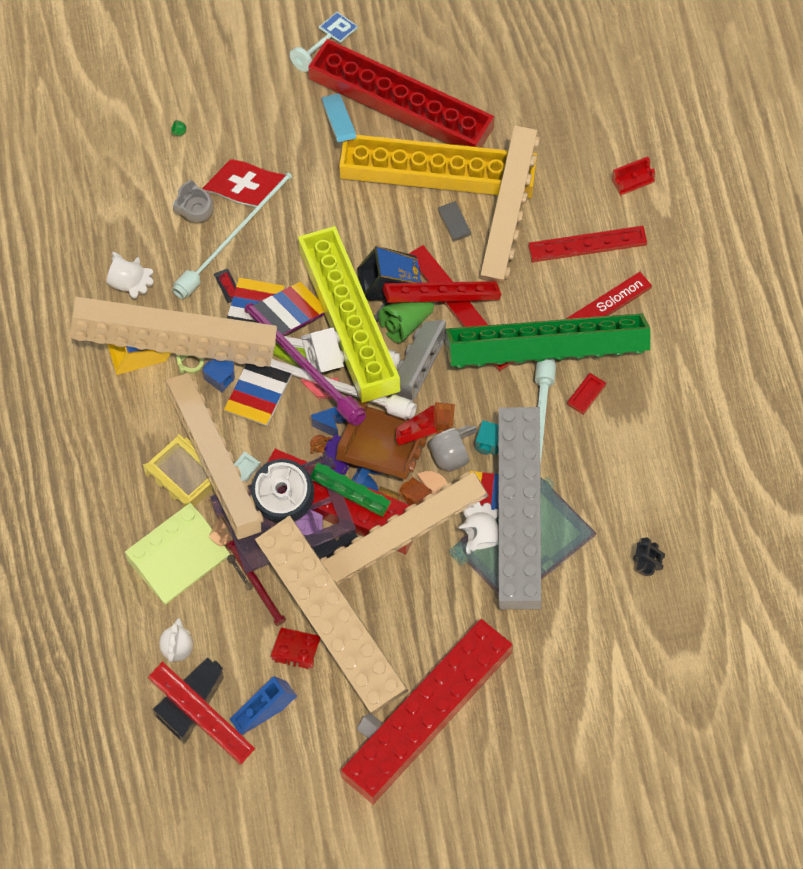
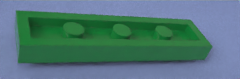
[311,463,391,517]

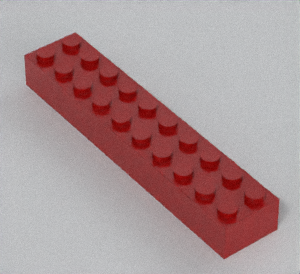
[308,39,495,148]
[341,619,513,805]

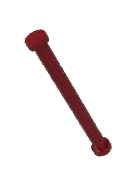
[226,540,286,626]

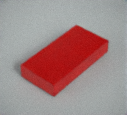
[567,373,606,415]

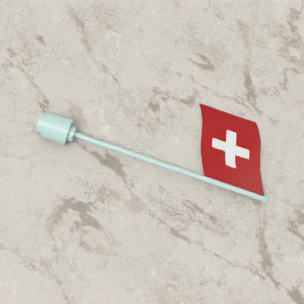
[172,159,292,299]

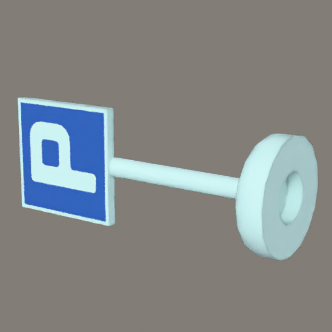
[290,12,358,72]

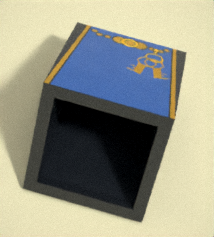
[357,245,422,300]

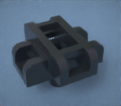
[633,537,665,576]

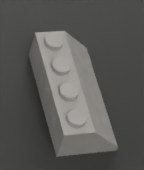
[390,320,446,402]

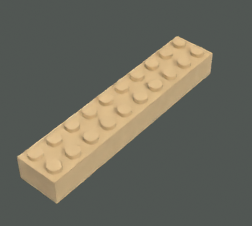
[70,297,277,367]
[255,516,408,715]

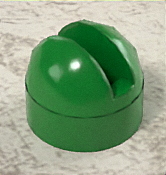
[171,120,187,136]

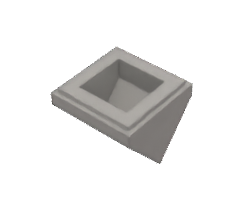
[357,713,384,739]

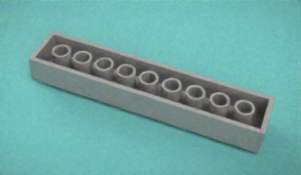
[499,407,542,609]

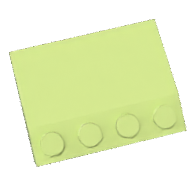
[125,503,230,605]

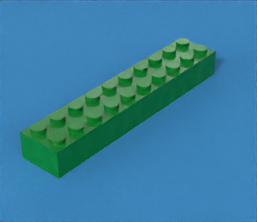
[445,313,651,368]

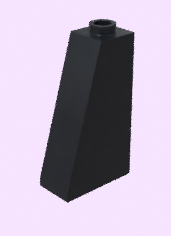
[153,657,224,744]

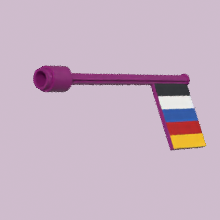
[244,282,366,426]

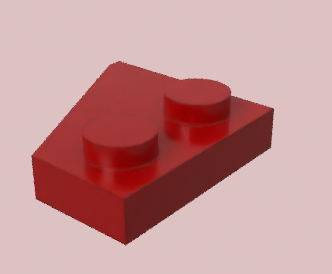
[396,405,437,445]

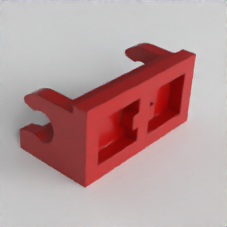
[612,156,655,196]

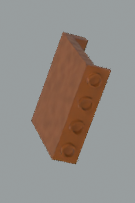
[336,400,427,480]

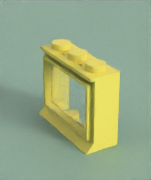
[143,434,213,507]

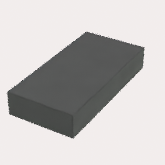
[438,201,471,242]

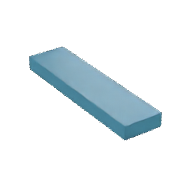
[321,93,356,142]

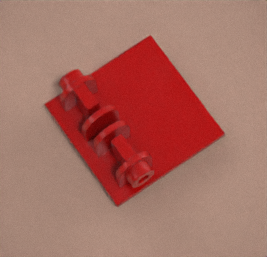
[271,627,321,670]

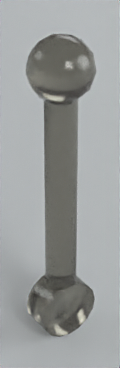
[227,555,253,591]

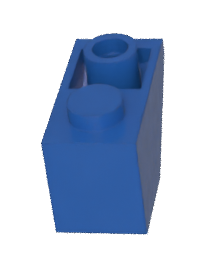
[202,359,235,393]

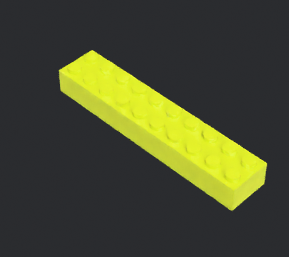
[298,226,400,403]

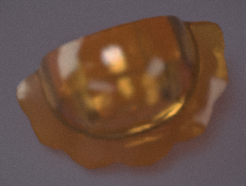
[310,435,332,454]

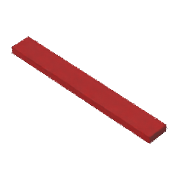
[408,245,514,372]

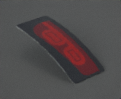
[214,269,236,303]

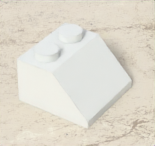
[301,327,345,373]

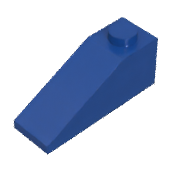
[230,676,297,735]

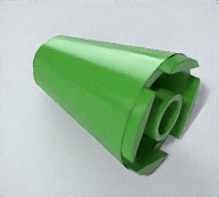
[378,302,434,343]

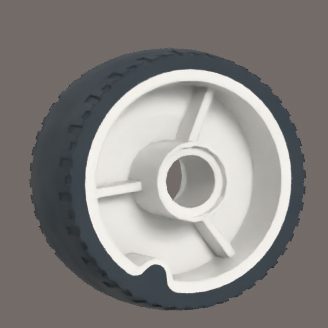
[251,459,315,523]

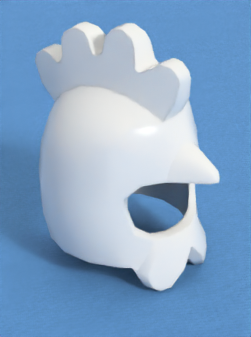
[106,252,153,299]
[459,502,499,554]
[159,618,194,662]

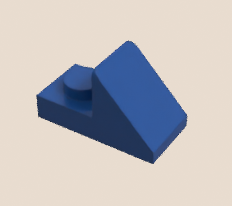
[311,407,347,436]

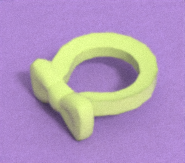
[176,354,204,375]

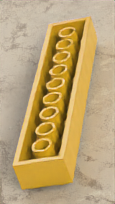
[340,135,537,199]

